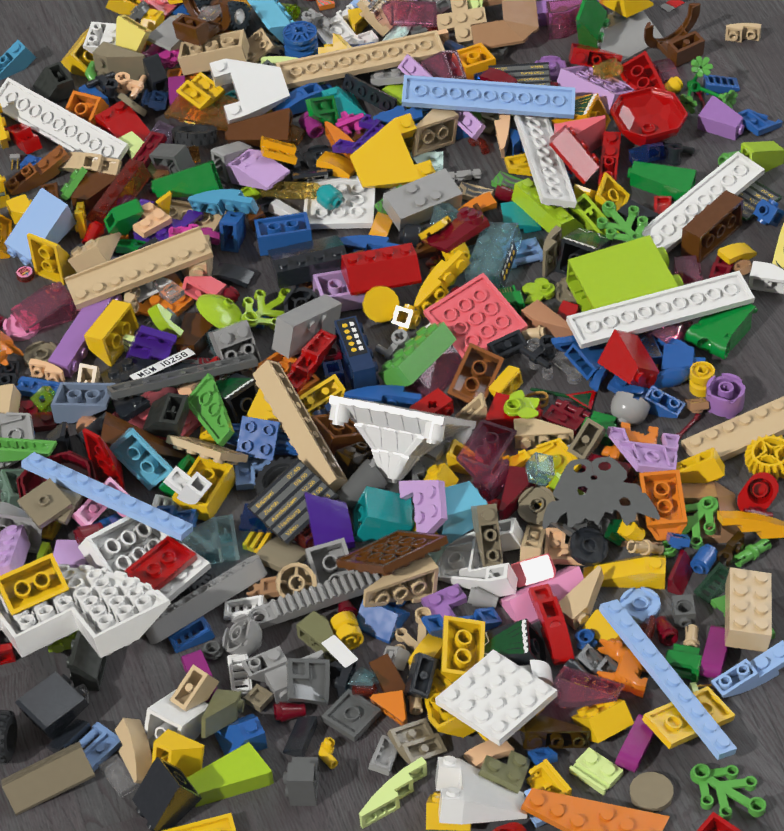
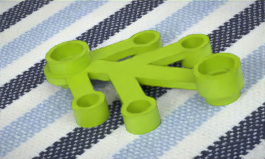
[241,288,291,330]

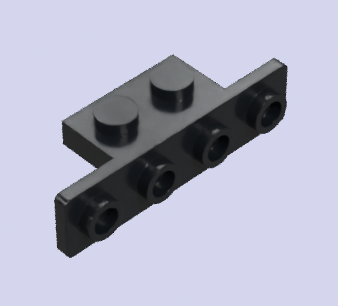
[342,73,397,112]

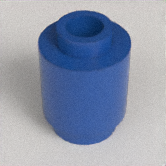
[690,544,718,574]

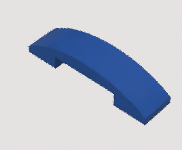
[421,607,502,638]

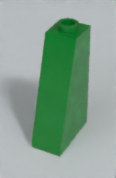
[151,160,223,197]
[627,161,696,202]

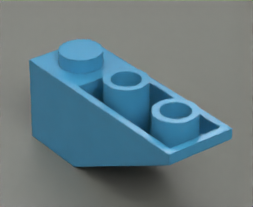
[0,40,37,80]

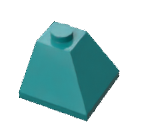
[321,86,366,118]

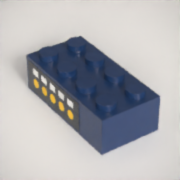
[334,316,380,390]

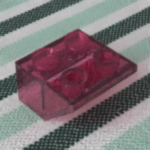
[420,50,467,79]

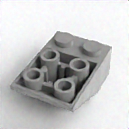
[208,320,262,378]

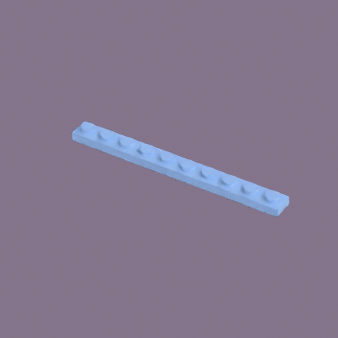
[21,452,193,541]
[599,599,737,760]

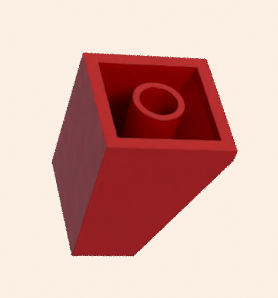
[597,329,659,388]

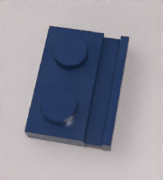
[141,89,169,111]

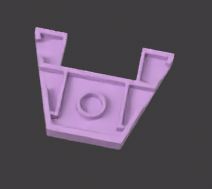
[606,426,680,473]
[399,480,448,534]

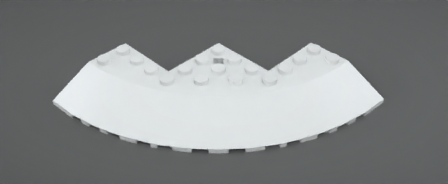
[0,564,171,658]

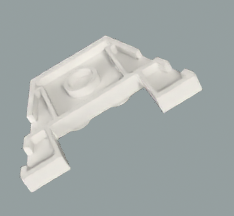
[316,4,379,46]

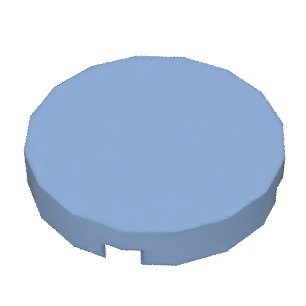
[620,587,661,623]

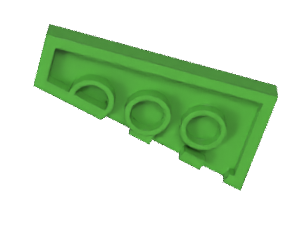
[188,373,235,447]

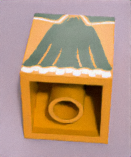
[551,93,611,131]

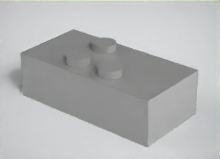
[382,168,463,232]
[272,294,342,359]

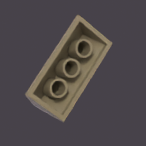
[1,741,95,816]

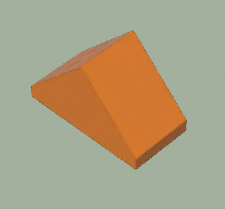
[370,690,408,726]

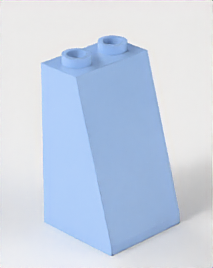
[4,188,76,268]

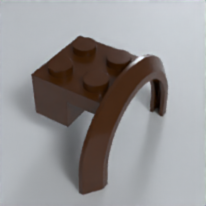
[172,0,231,46]
[644,3,705,67]

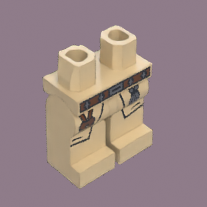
[356,0,406,37]

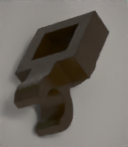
[717,531,745,567]

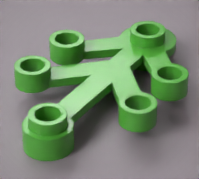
[597,201,648,242]
[661,496,719,558]
[690,763,766,821]

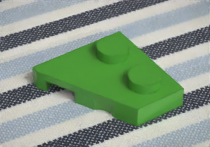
[60,167,88,201]

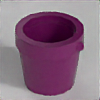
[299,111,325,138]

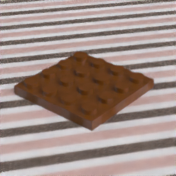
[336,530,448,576]

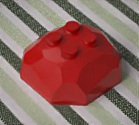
[610,87,688,146]

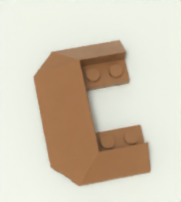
[471,0,539,49]
[616,481,740,547]

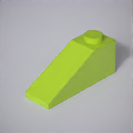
[568,193,620,236]

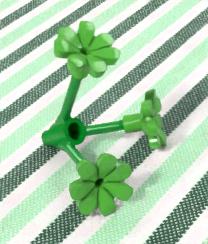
[679,56,738,114]

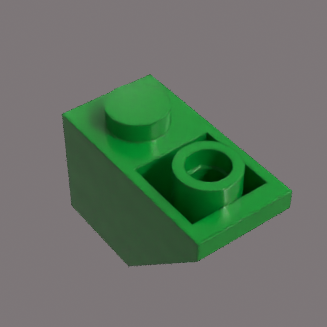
[103,199,144,236]

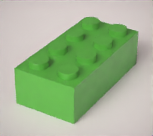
[378,322,457,387]

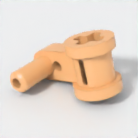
[115,72,147,100]

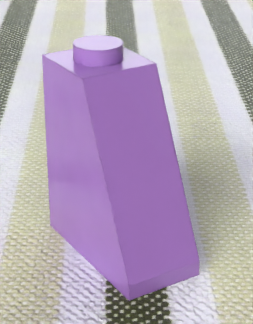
[697,96,744,141]

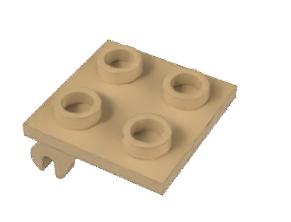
[247,27,284,63]

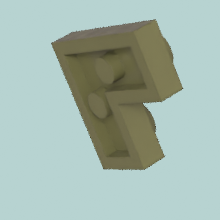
[478,751,531,794]

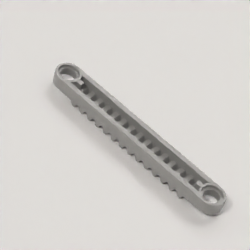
[248,570,383,629]

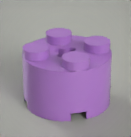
[706,373,745,419]

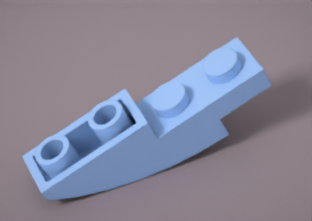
[711,640,784,698]

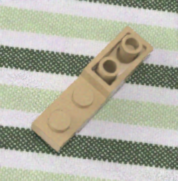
[58,152,122,176]

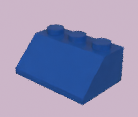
[254,212,312,256]

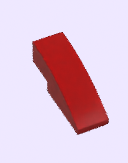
[5,123,43,154]

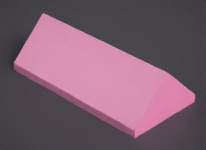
[499,566,584,624]

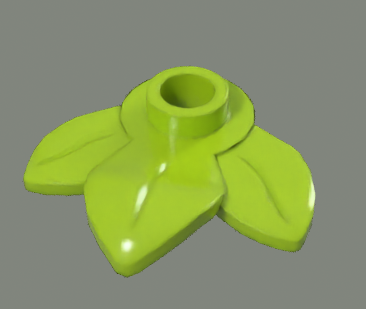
[521,278,556,304]
[504,390,540,419]

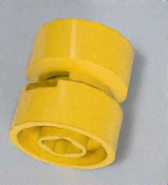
[689,361,715,397]
[330,611,364,650]

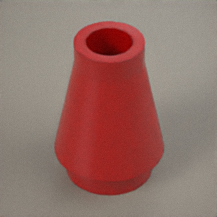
[82,221,105,245]

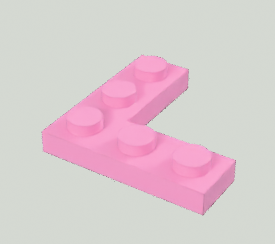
[71,477,129,526]

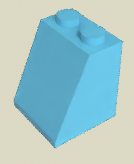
[437,481,488,547]

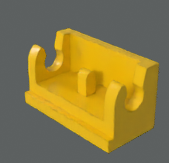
[527,759,572,796]

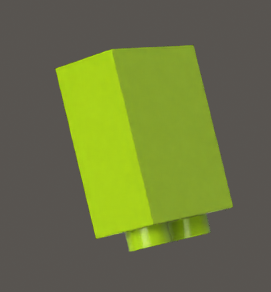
[566,235,684,312]

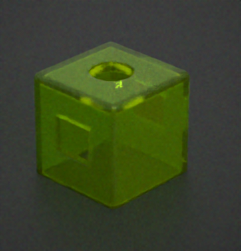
[30,386,56,412]

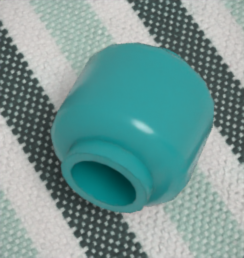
[316,184,342,210]

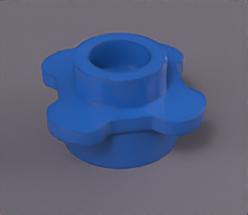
[574,629,597,650]

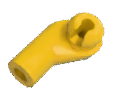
[318,737,338,769]

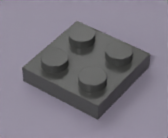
[321,689,382,742]

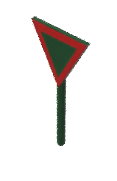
[530,387,596,411]

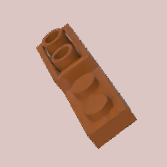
[4,145,70,195]

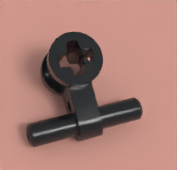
[85,71,118,101]
[660,142,695,166]
[519,335,556,369]

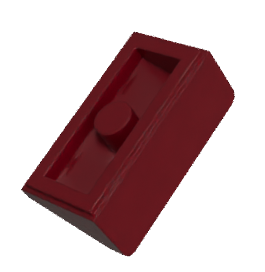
[667,549,693,595]

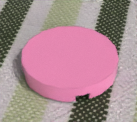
[3,311,40,341]

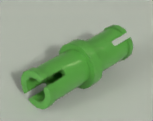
[733,539,772,567]

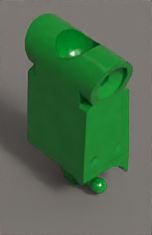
[684,304,758,360]

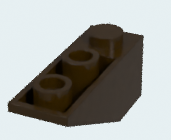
[334,440,373,478]
[520,715,590,749]

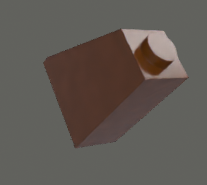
[71,170,119,213]
[176,313,219,358]

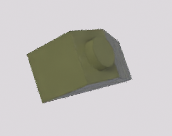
[296,611,337,663]
[201,689,244,738]

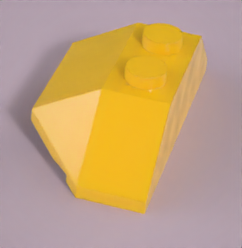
[299,374,346,416]

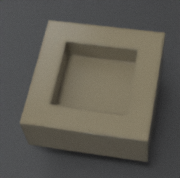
[244,684,274,713]

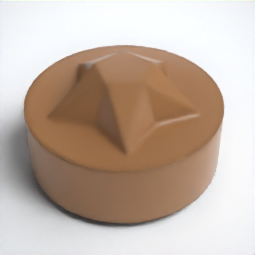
[733,260,752,275]

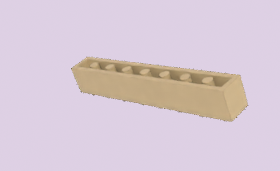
[252,359,348,493]

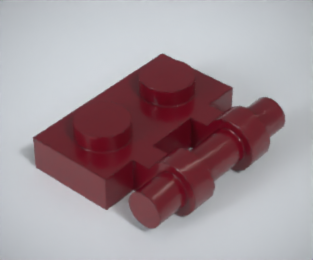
[542,399,592,436]

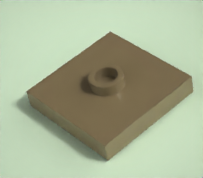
[17,478,73,530]

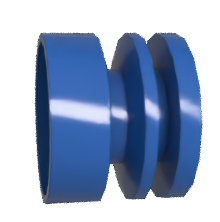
[283,21,319,58]

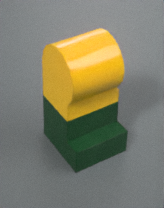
[604,519,646,546]

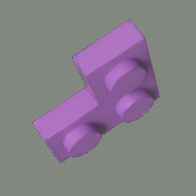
[421,583,467,618]

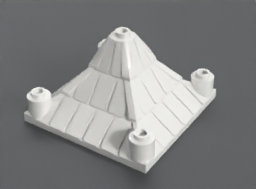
[329,395,476,483]

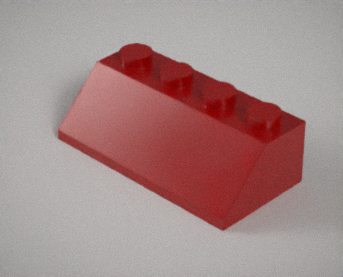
[341,243,422,296]

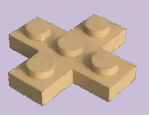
[436,0,487,44]

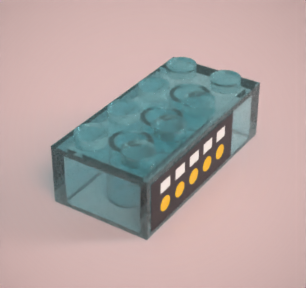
[464,222,523,289]

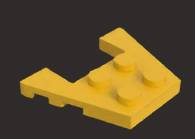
[502,438,582,507]

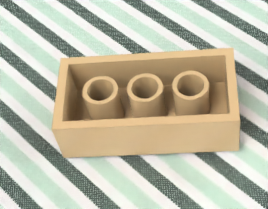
[178,29,249,75]
[725,567,772,652]

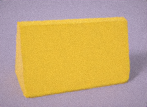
[489,366,523,397]
[582,609,618,642]

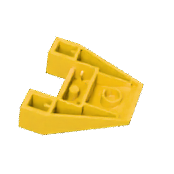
[350,113,435,188]

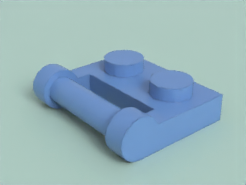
[502,237,543,269]
[78,722,122,771]

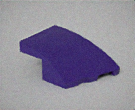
[126,325,177,360]
[304,492,355,549]

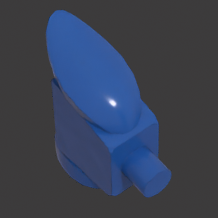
[551,335,609,392]
[652,336,706,389]

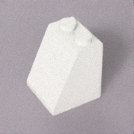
[144,690,208,749]

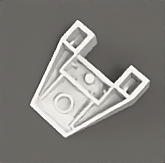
[209,58,290,124]
[436,518,524,597]
[435,756,527,825]

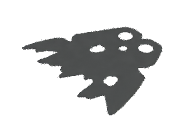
[542,457,660,529]

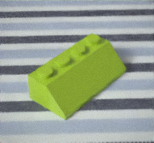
[511,178,584,239]

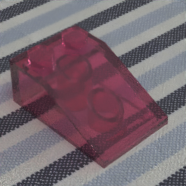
[546,0,582,40]
[10,281,76,333]
[551,666,625,708]

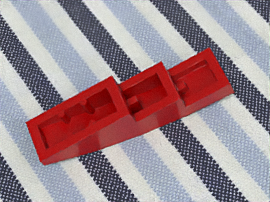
[287,329,337,394]

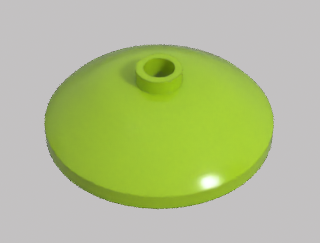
[196,294,243,329]

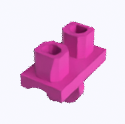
[335,111,366,137]

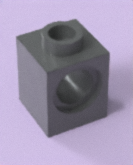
[671,594,696,628]

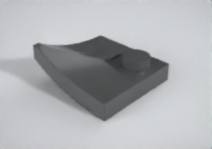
[286,658,330,706]

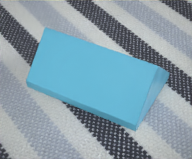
[110,428,173,490]

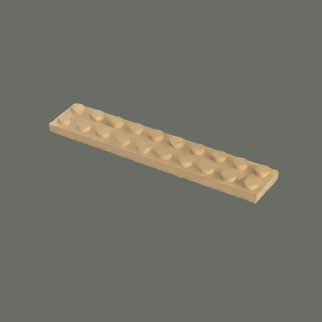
[276,30,446,89]

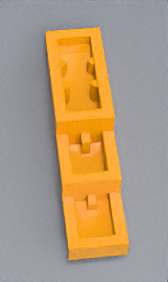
[717,511,784,539]

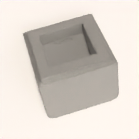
[383,646,410,671]

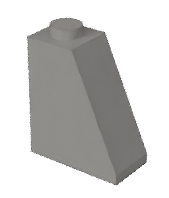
[211,141,252,183]

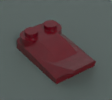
[422,206,490,253]

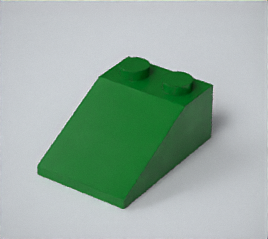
[576,0,610,48]

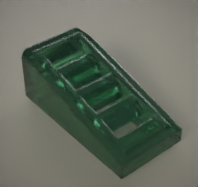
[693,562,729,604]

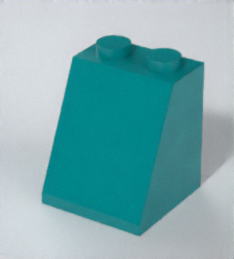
[352,486,415,542]

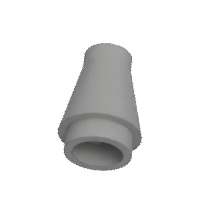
[467,587,499,608]

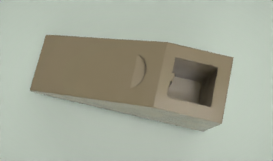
[471,504,503,567]

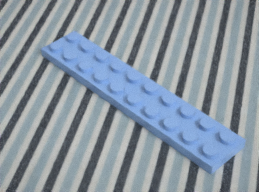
[402,75,575,119]

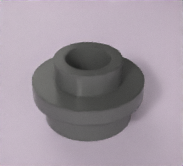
[202,640,223,660]

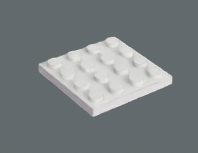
[304,176,376,229]
[435,650,558,746]

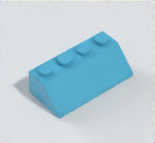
[247,0,295,45]

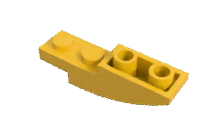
[414,250,471,318]

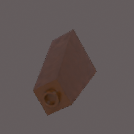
[225,108,293,147]

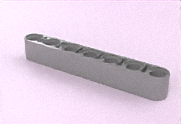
[145,555,267,644]

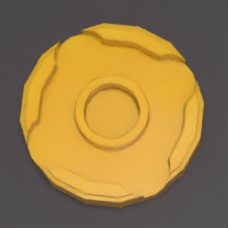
[418,215,451,240]
[362,286,399,323]

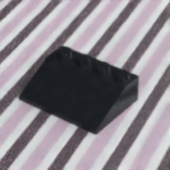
[267,235,347,288]

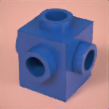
[753,198,784,227]

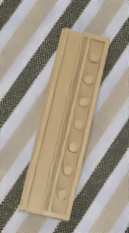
[64,226,214,310]
[681,396,784,462]

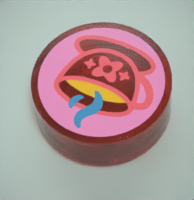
[16,266,34,283]

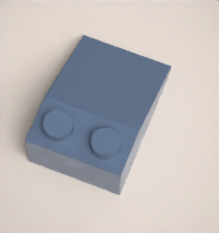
[51,382,115,424]

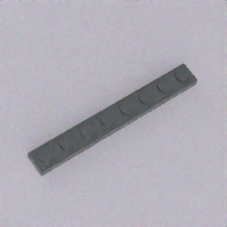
[106,353,258,400]

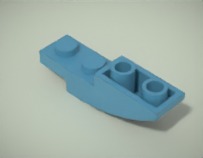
[188,189,259,215]

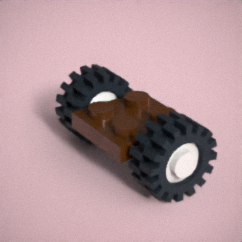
[187,0,251,31]

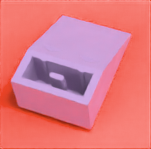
[225,149,291,190]

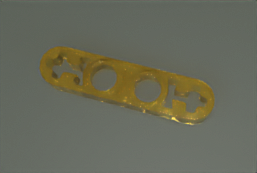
[259,182,320,199]

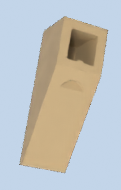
[514,418,574,449]

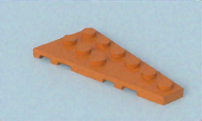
[521,788,670,831]

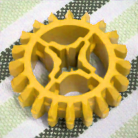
[744,433,784,481]

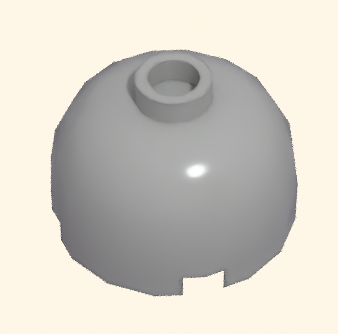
[610,391,650,426]
[222,614,262,656]

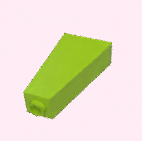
[187,742,274,807]

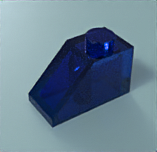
[629,142,666,165]

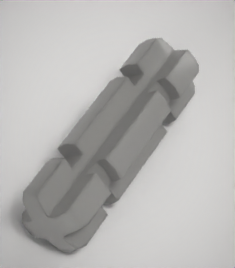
[448,169,481,182]

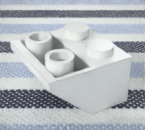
[83,22,116,53]

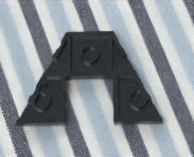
[100,357,201,422]

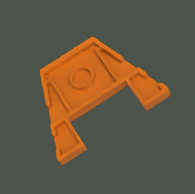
[122,272,194,316]

